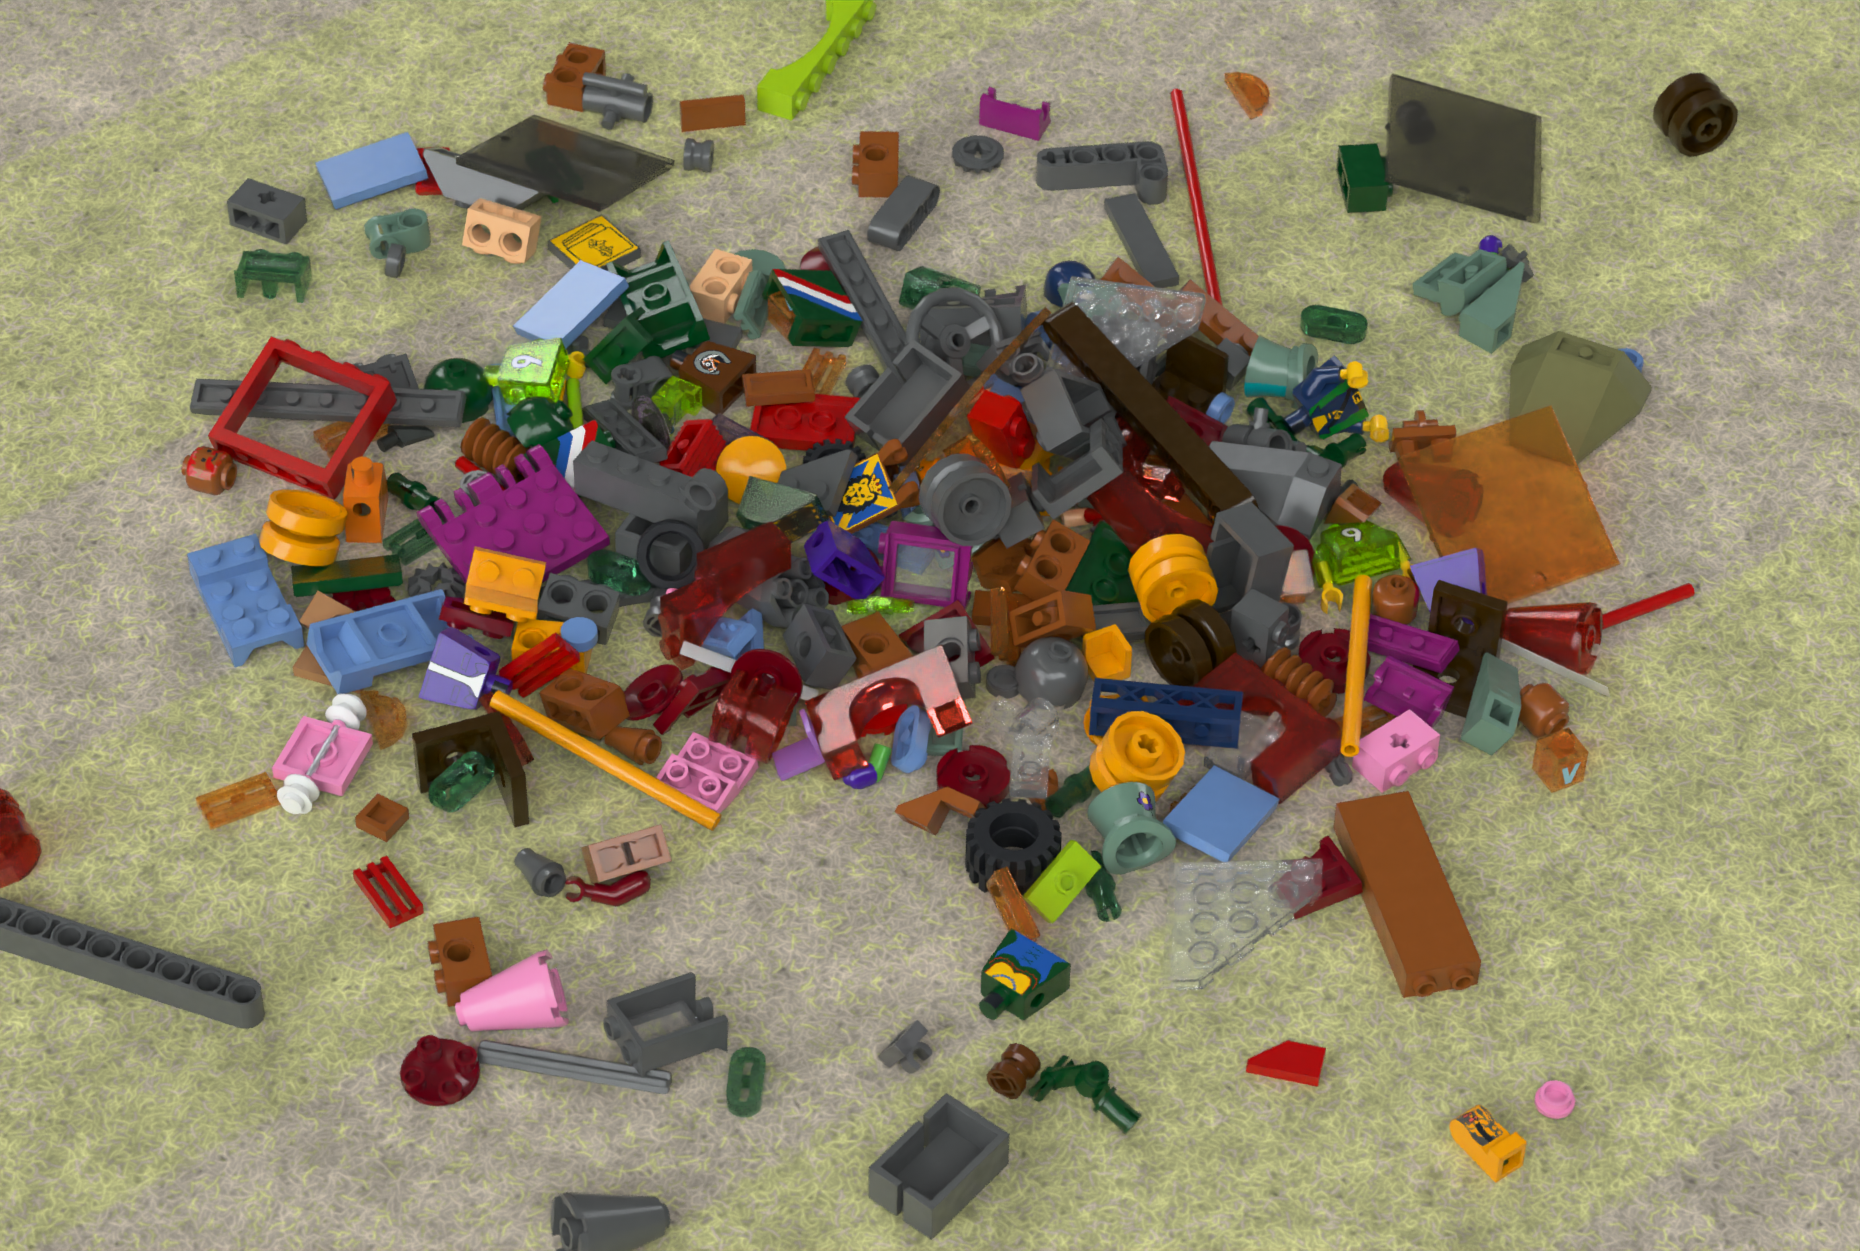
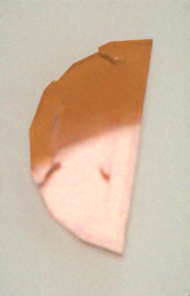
[1224,72,1270,120]
[360,690,407,750]

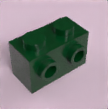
[1336,143,1393,213]

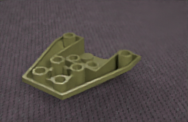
[1508,331,1652,467]

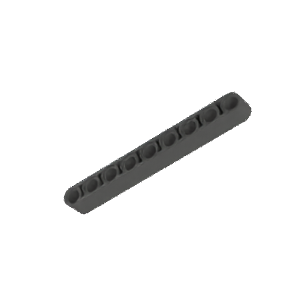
[0,897,265,1029]

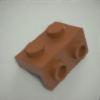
[972,538,1056,593]

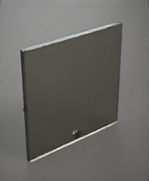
[1385,73,1543,224]
[456,115,675,212]

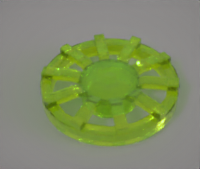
[846,597,914,615]

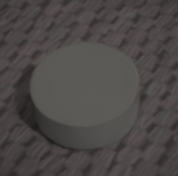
[385,243,406,278]
[986,665,1020,699]

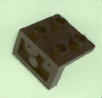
[1152,327,1229,414]

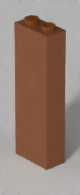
[1333,791,1481,998]

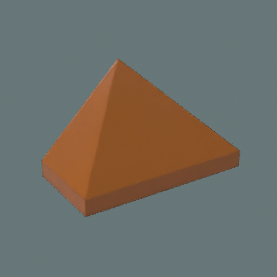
[1324,484,1382,524]

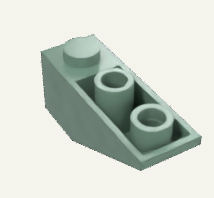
[1458,262,1525,354]
[1460,652,1521,756]

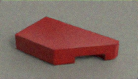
[1246,1040,1326,1087]

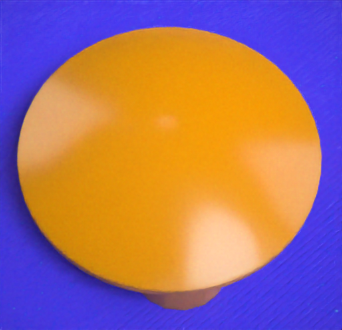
[716,436,787,506]

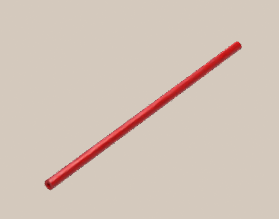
[1170,89,1223,346]

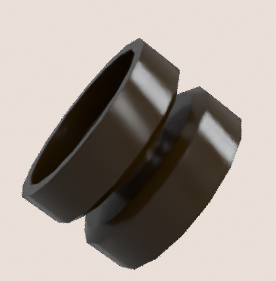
[1653,73,1738,157]
[1145,599,1237,688]

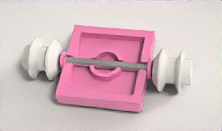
[272,694,373,814]

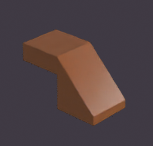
[895,787,987,836]

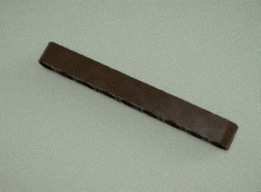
[1042,302,1259,518]

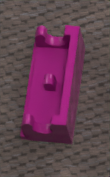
[979,87,1051,141]
[1363,655,1454,728]

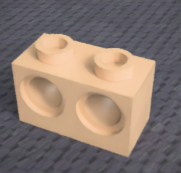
[462,198,542,264]
[689,249,752,324]

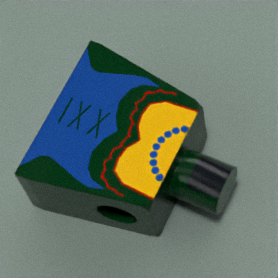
[979,928,1071,1020]

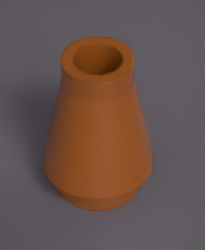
[604,726,662,765]

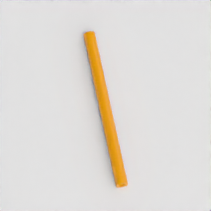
[1340,575,1372,757]
[490,690,722,831]

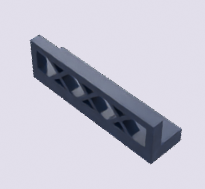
[1089,678,1243,749]

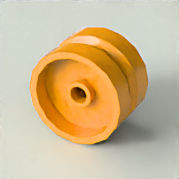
[259,489,348,566]
[1128,534,1218,622]
[1089,711,1185,803]

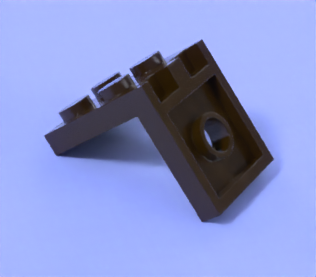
[1413,580,1508,718]
[412,711,529,828]

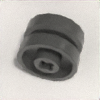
[919,454,1012,546]

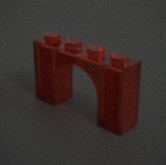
[805,645,973,781]
[1177,652,1342,805]

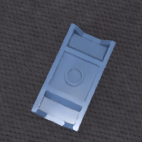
[187,534,304,668]
[307,589,474,694]

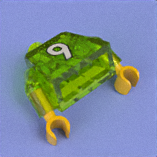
[483,338,586,405]
[1312,520,1417,614]

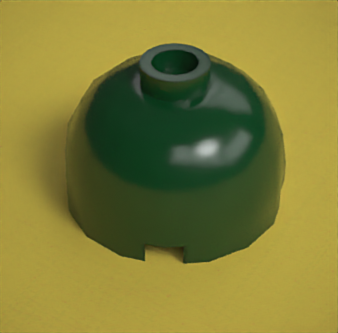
[424,358,493,423]
[506,396,574,448]

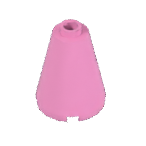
[455,949,569,1031]

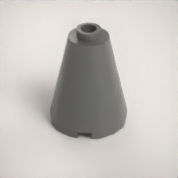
[551,1192,670,1251]

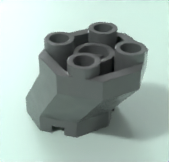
[705,526,829,630]

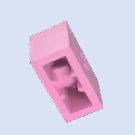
[1352,709,1440,793]

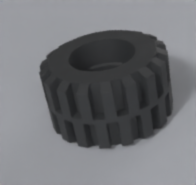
[965,798,1062,900]

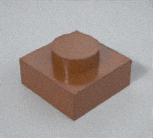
[355,793,409,842]

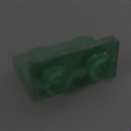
[899,266,982,309]

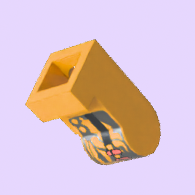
[1450,1105,1527,1183]

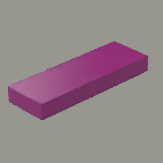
[1349,614,1460,673]

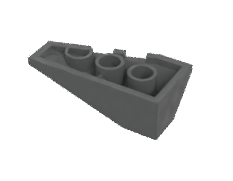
[1209,441,1342,540]

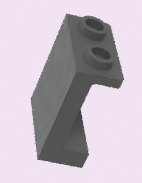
[1030,418,1123,519]

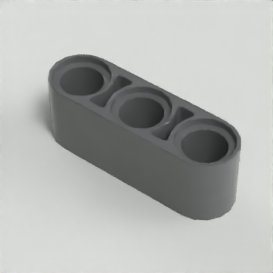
[867,175,940,252]

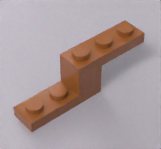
[1098,257,1259,357]

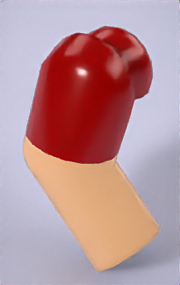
[1061,507,1111,528]

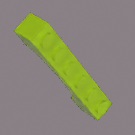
[757,0,876,121]

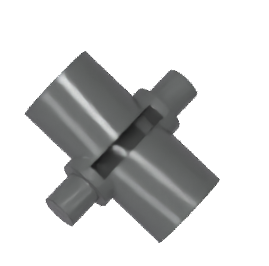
[582,72,653,130]
[1223,407,1306,452]

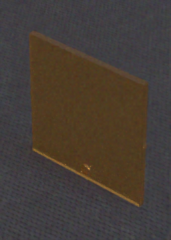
[888,307,1052,494]
[1398,405,1620,604]

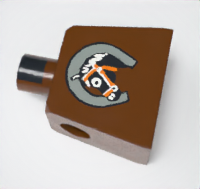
[670,341,756,417]

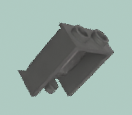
[603,972,728,1078]

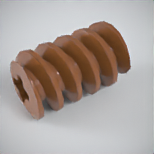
[460,417,531,484]
[1257,647,1337,723]

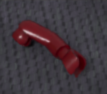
[564,870,651,907]

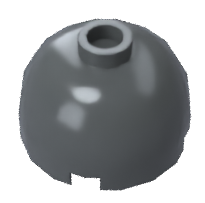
[1013,636,1088,710]

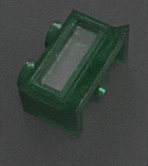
[234,249,312,303]

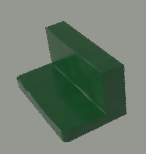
[583,307,654,385]

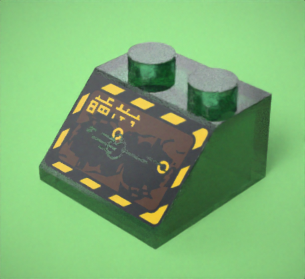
[736,476,829,547]

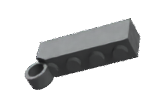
[573,441,727,537]

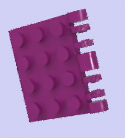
[416,444,610,584]

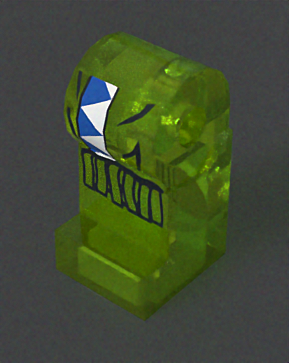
[645,375,703,440]

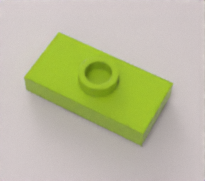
[1022,840,1101,924]

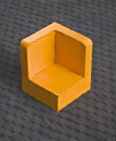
[1082,624,1132,682]

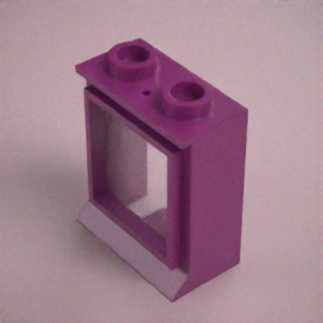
[877,521,973,610]

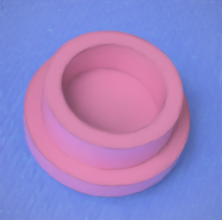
[1534,1080,1575,1119]

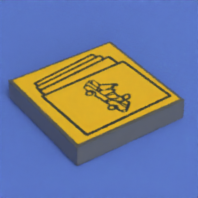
[548,214,641,271]

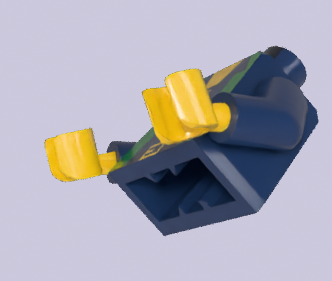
[1283,355,1389,442]

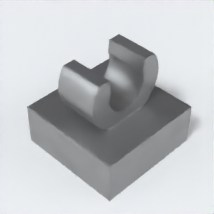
[878,1020,933,1074]

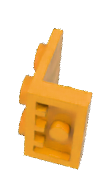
[464,546,546,622]

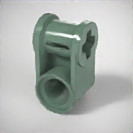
[364,208,431,259]

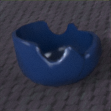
[1043,260,1096,307]

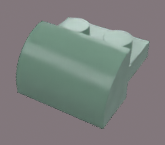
[1413,249,1507,316]

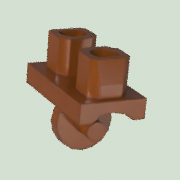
[1388,410,1456,466]

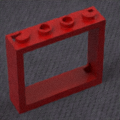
[208,336,397,500]

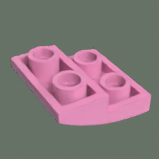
[656,732,759,813]

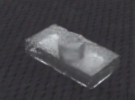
[1009,734,1052,799]

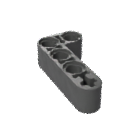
[1036,141,1168,205]

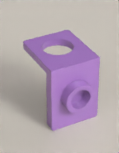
[772,709,827,781]

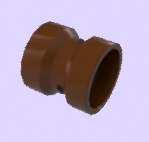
[987,1043,1041,1099]

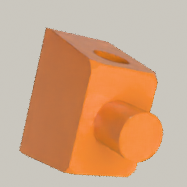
[343,457,389,543]

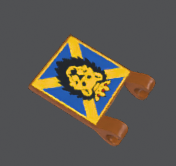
[828,438,920,534]

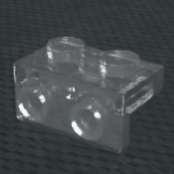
[1203,710,1283,781]

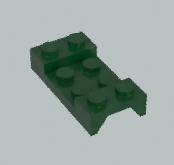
[606,240,710,359]

